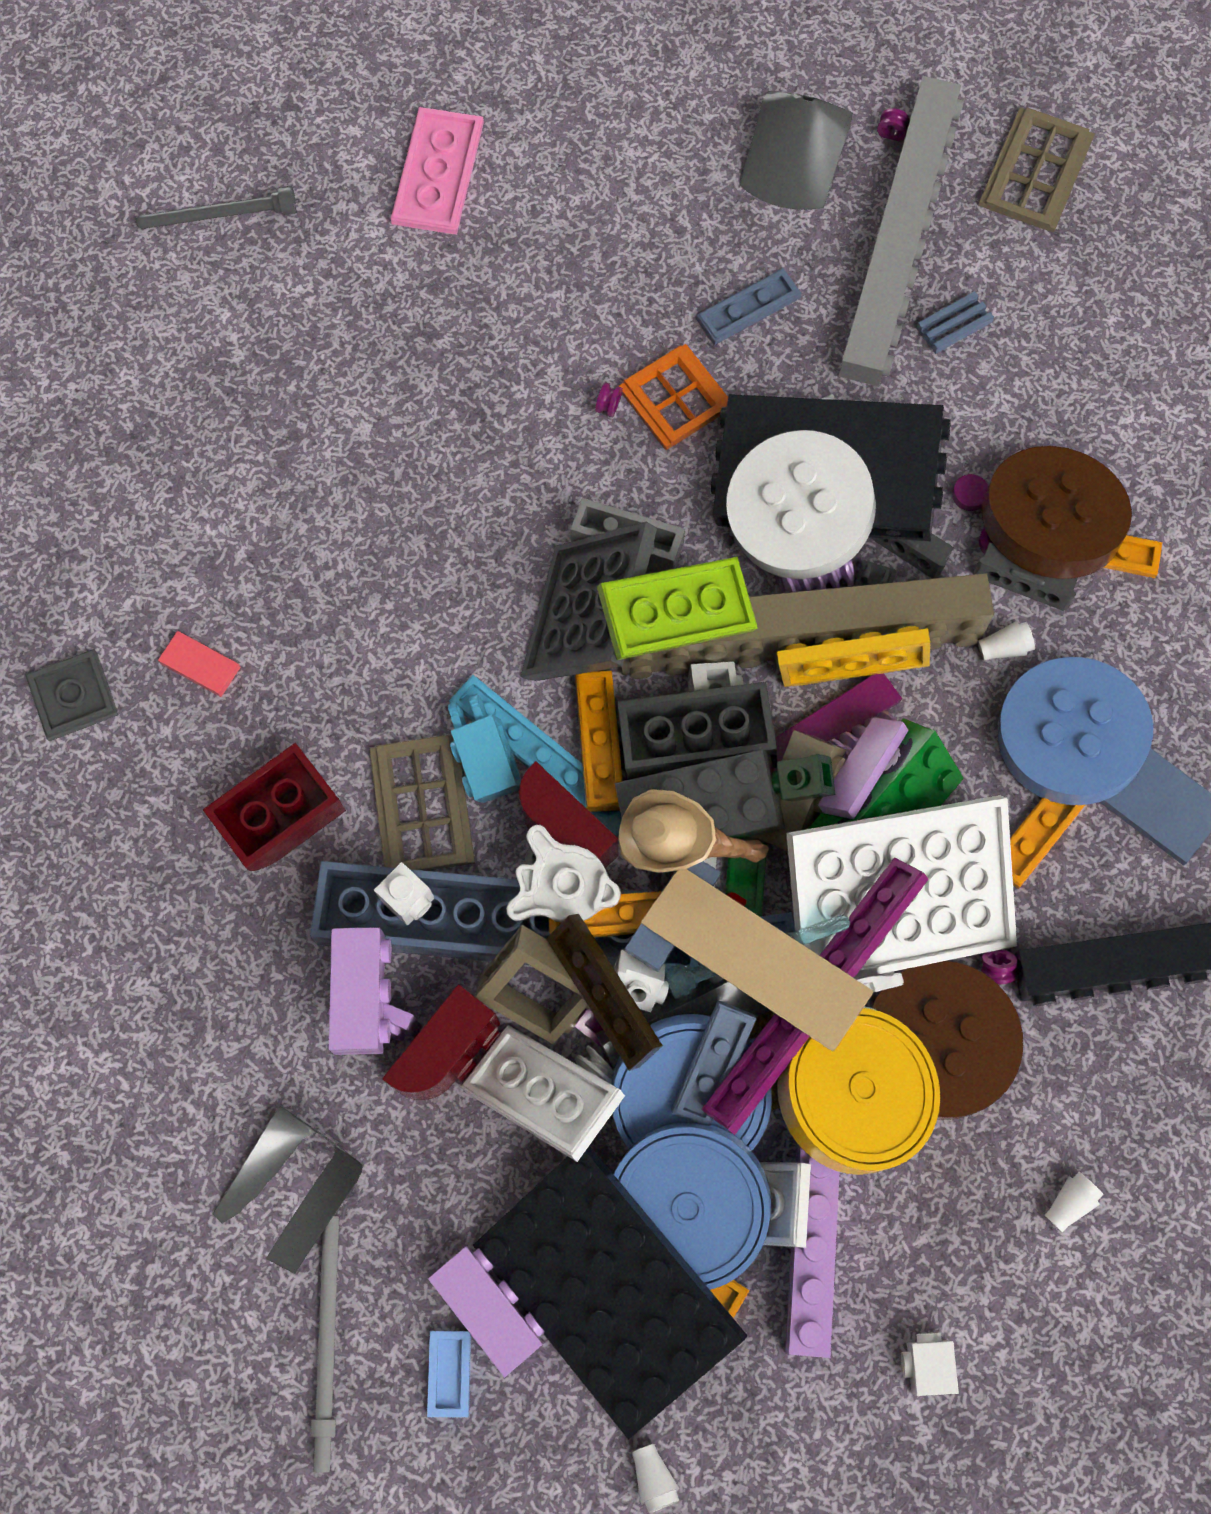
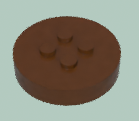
[982,446,1132,579]
[870,961,1023,1120]

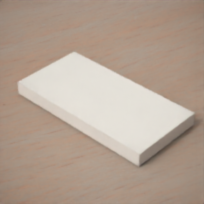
[461,1025,625,1162]

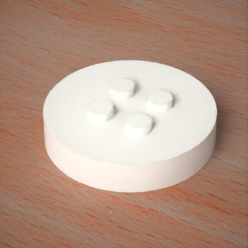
[726,430,876,579]

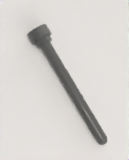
[136,186,297,229]

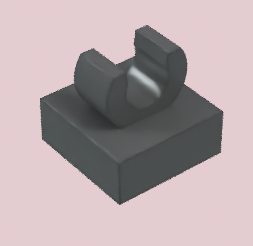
[854,560,897,586]

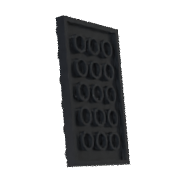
[473,1146,748,1440]

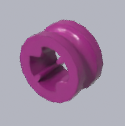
[877,108,910,141]
[595,382,623,418]
[981,950,1017,985]

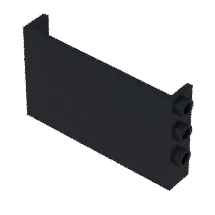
[711,394,951,542]

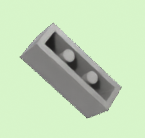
[570,498,685,572]

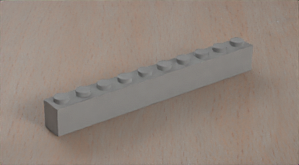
[839,76,964,387]

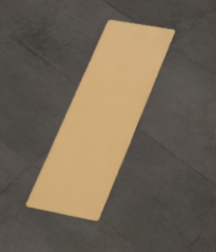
[641,869,873,1051]

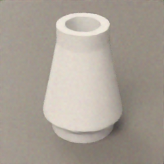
[977,621,1035,661]
[1045,1172,1104,1232]
[632,1444,680,1513]

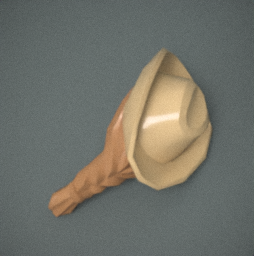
[618,789,769,873]

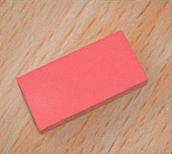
[158,631,241,697]

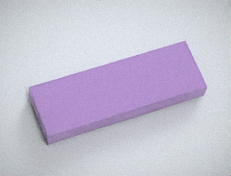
[818,717,909,819]

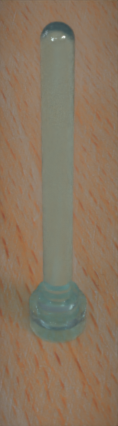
[665,914,850,999]

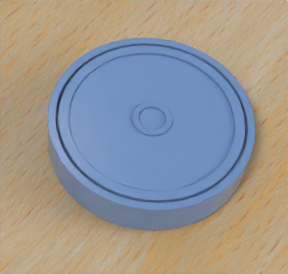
[998,657,1153,805]
[612,1014,772,1151]
[614,1122,771,1290]

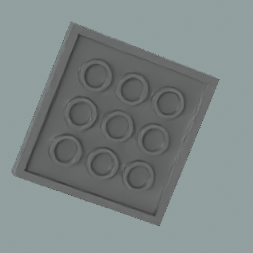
[520,522,657,681]

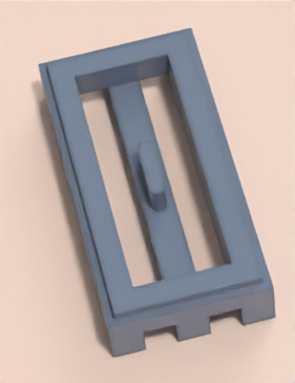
[917,291,994,354]

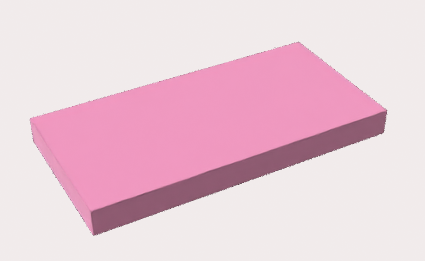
[391,107,484,235]

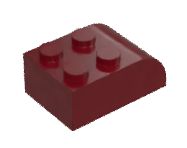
[203,742,346,871]
[519,761,619,869]
[382,984,501,1100]

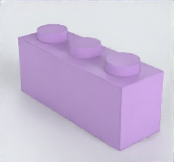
[329,927,392,1055]
[428,1246,545,1378]

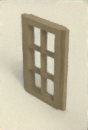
[978,107,1095,233]
[369,735,475,871]

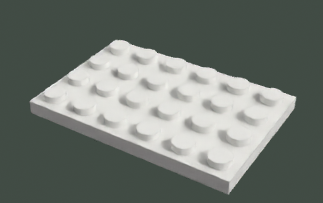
[787,795,1017,979]

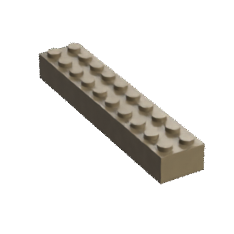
[621,573,994,679]

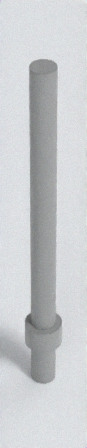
[310,1216,339,1473]

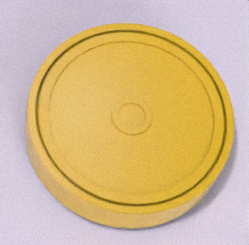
[777,1008,940,1175]

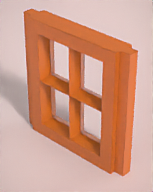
[619,344,728,450]

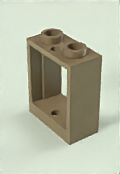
[475,925,590,1044]

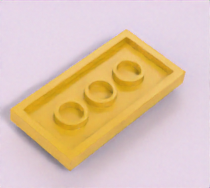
[777,626,930,687]

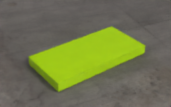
[597,557,758,660]

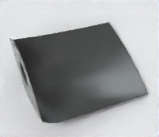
[740,91,853,210]
[212,1106,363,1274]

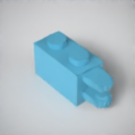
[448,693,522,803]

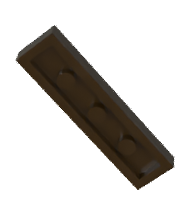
[546,914,663,1071]

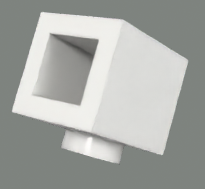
[374,862,434,926]
[901,1333,959,1396]

